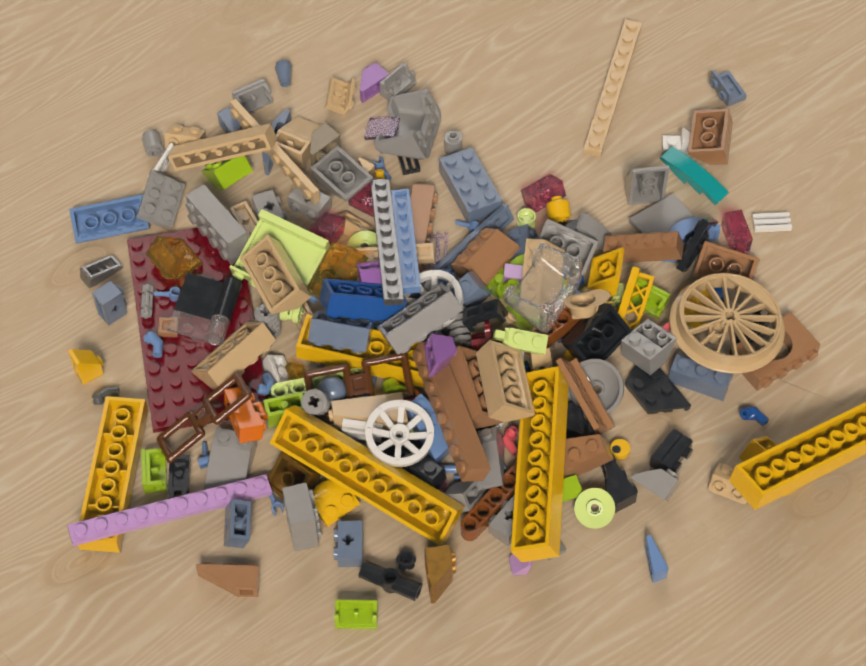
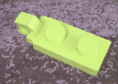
[492,328,548,355]

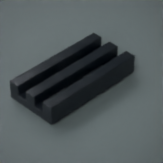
[397,156,420,175]

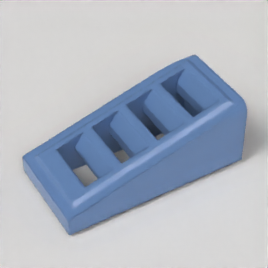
[644,535,669,583]

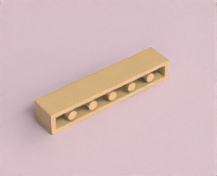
[168,123,277,171]

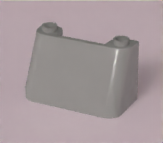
[374,88,441,160]

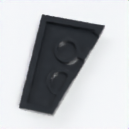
[676,218,718,272]

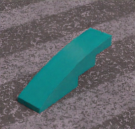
[660,146,729,205]

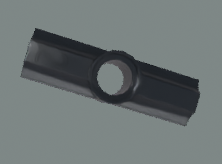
[359,560,423,601]

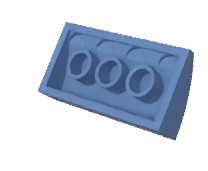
[69,195,149,244]

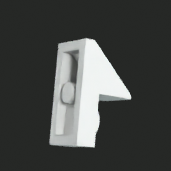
[662,127,691,154]

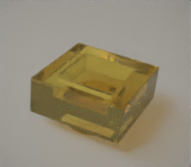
[285,362,306,380]

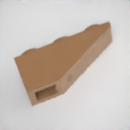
[196,562,260,597]

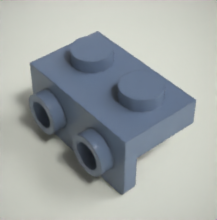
[710,70,747,107]
[508,224,538,261]

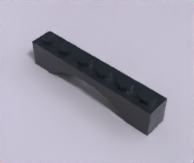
[566,402,638,513]

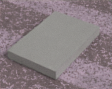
[629,194,695,234]

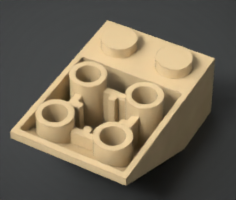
[275,116,321,168]

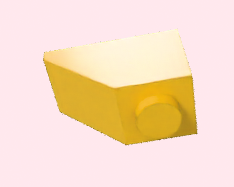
[68,349,104,385]

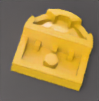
[313,480,360,527]

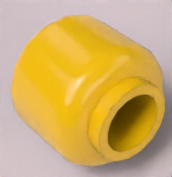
[546,196,571,223]

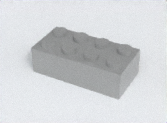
[185,185,248,265]
[377,283,463,355]

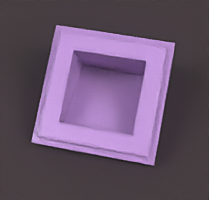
[503,263,523,284]
[509,554,532,575]

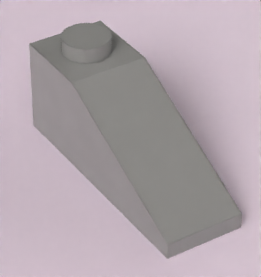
[478,426,504,489]

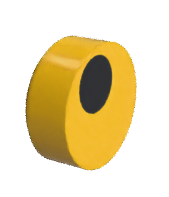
[610,439,630,460]

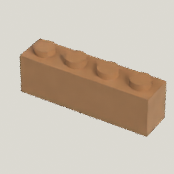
[603,231,684,263]

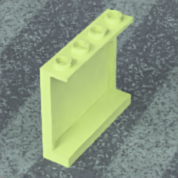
[229,209,330,289]

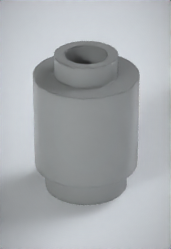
[142,130,163,157]
[444,130,462,155]

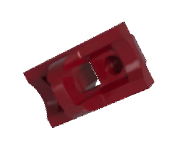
[471,321,504,351]

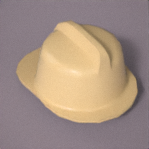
[564,289,610,319]

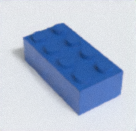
[319,278,406,321]

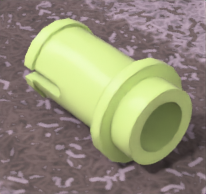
[612,283,626,308]

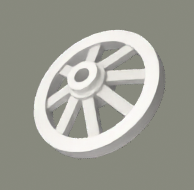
[403,270,464,330]
[365,400,434,467]

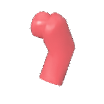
[503,426,518,456]

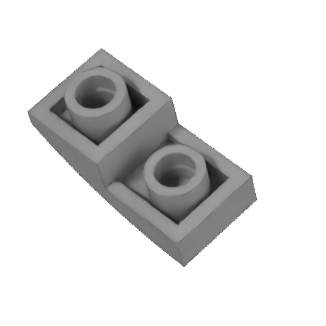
[576,213,611,250]

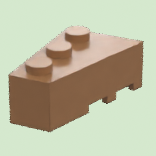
[564,434,614,478]

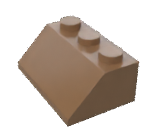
[688,109,733,165]
[451,228,520,285]
[693,241,760,294]

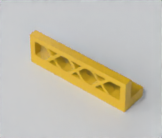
[618,266,655,345]

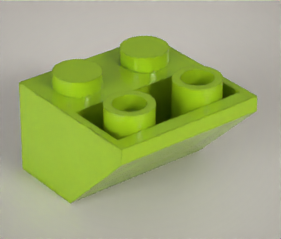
[201,156,253,190]

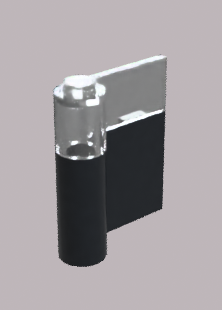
[167,272,242,345]

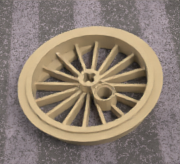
[670,273,785,374]

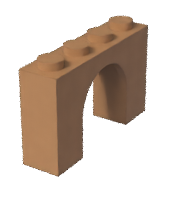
[729,312,821,391]

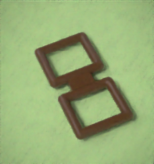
[303,353,415,417]
[157,373,252,463]

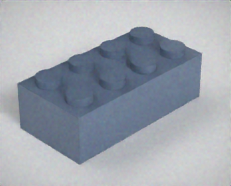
[439,147,502,223]

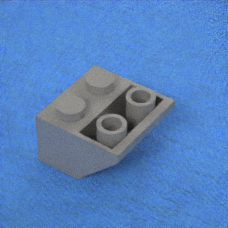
[621,319,677,375]

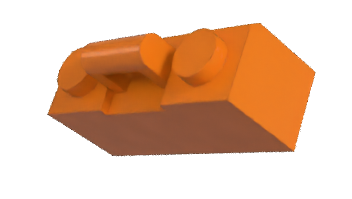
[224,386,268,443]

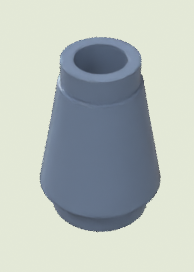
[275,60,292,87]

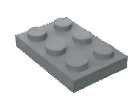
[136,170,185,231]

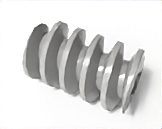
[254,303,281,338]
[446,306,472,349]
[301,389,331,415]

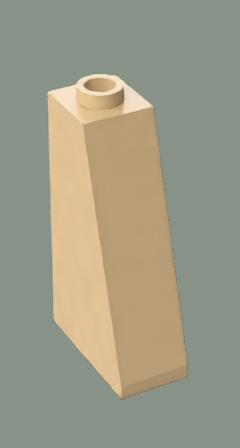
[328,392,408,431]

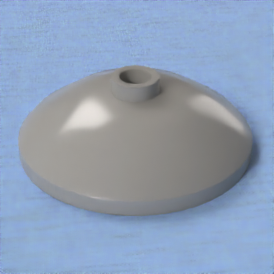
[568,359,624,416]

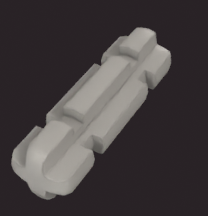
[141,283,153,319]

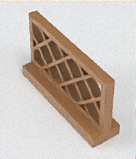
[556,358,615,435]

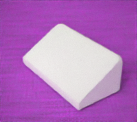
[148,143,174,177]
[262,355,293,384]

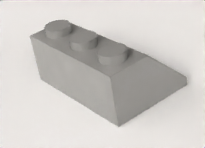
[538,219,599,276]

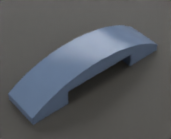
[262,109,291,175]

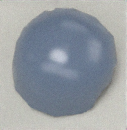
[317,376,347,406]

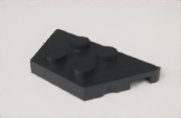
[625,366,691,414]

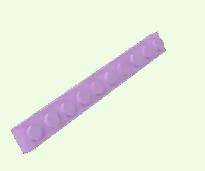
[67,474,272,546]

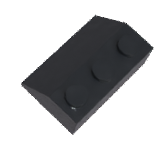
[561,303,632,363]

